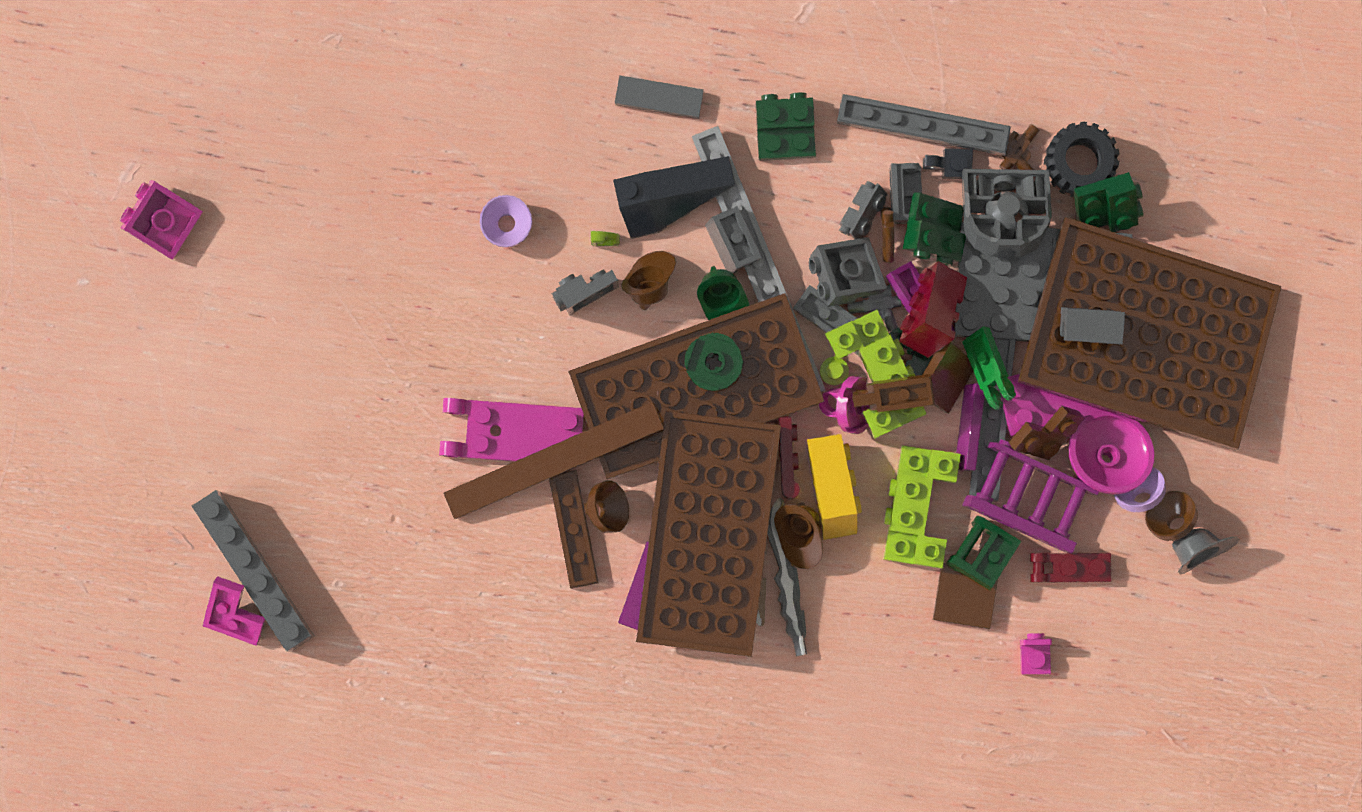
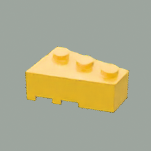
[807,434,862,540]

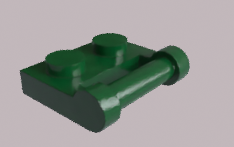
[946,516,1021,591]

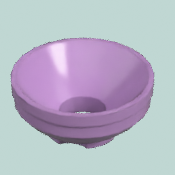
[480,195,532,248]
[1113,467,1166,512]

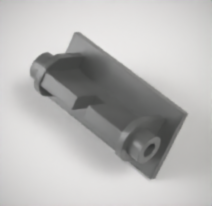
[839,181,888,239]

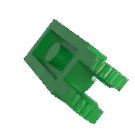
[962,326,1016,410]

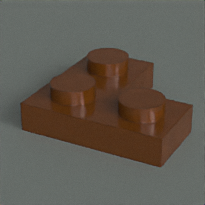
[1008,406,1085,460]

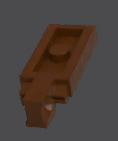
[852,374,935,412]

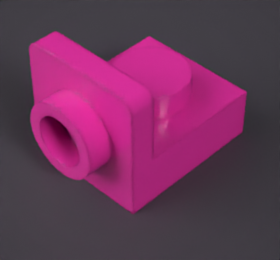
[1020,633,1052,674]

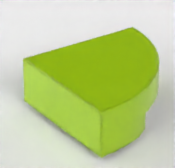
[591,231,620,246]

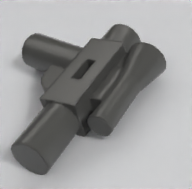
[847,284,901,332]

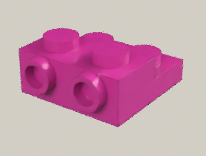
[120,180,203,260]

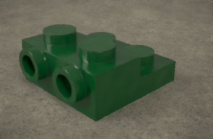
[755,92,816,161]
[1074,172,1144,232]
[903,193,966,266]

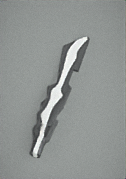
[767,498,807,656]

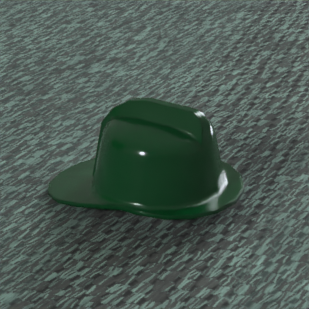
[697,266,750,320]

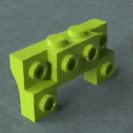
[825,310,927,439]
[883,445,961,569]

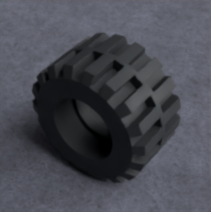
[1044,122,1120,197]

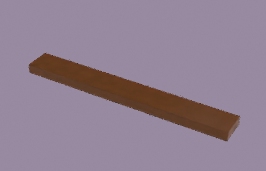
[443,402,665,519]

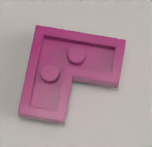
[202,576,265,646]

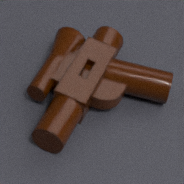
[996,124,1040,170]
[880,207,895,263]

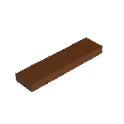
[549,470,599,589]

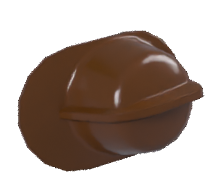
[621,251,676,310]
[774,502,823,569]

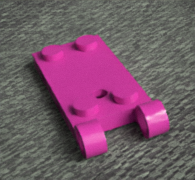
[997,374,1107,436]
[439,398,584,462]

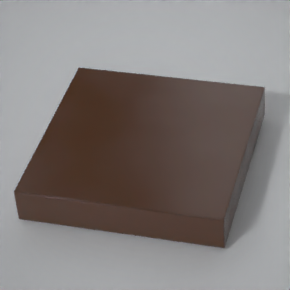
[923,342,973,414]
[932,563,998,629]

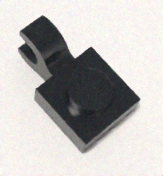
[923,148,973,179]

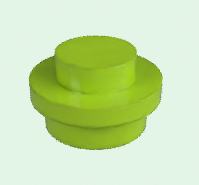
[820,357,849,386]

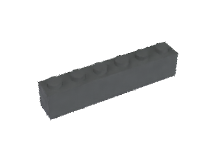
[192,490,315,652]

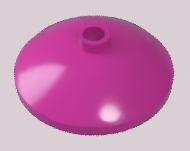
[1068,411,1154,494]

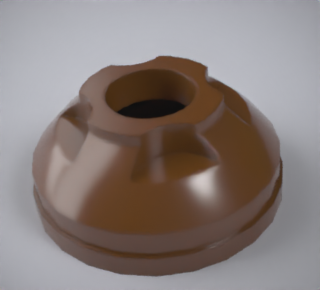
[585,480,629,533]
[1145,491,1198,541]

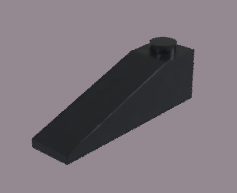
[613,156,736,239]

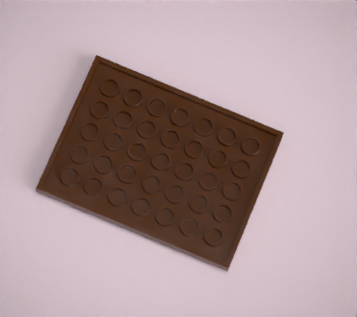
[1018,217,1282,451]

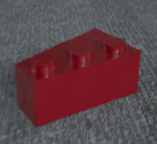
[899,261,967,358]

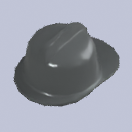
[1172,528,1240,574]

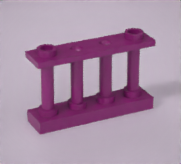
[962,439,1099,553]

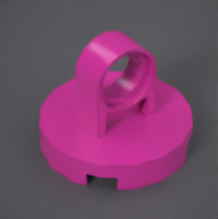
[819,376,870,434]

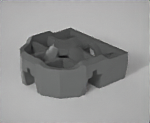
[962,169,1052,257]

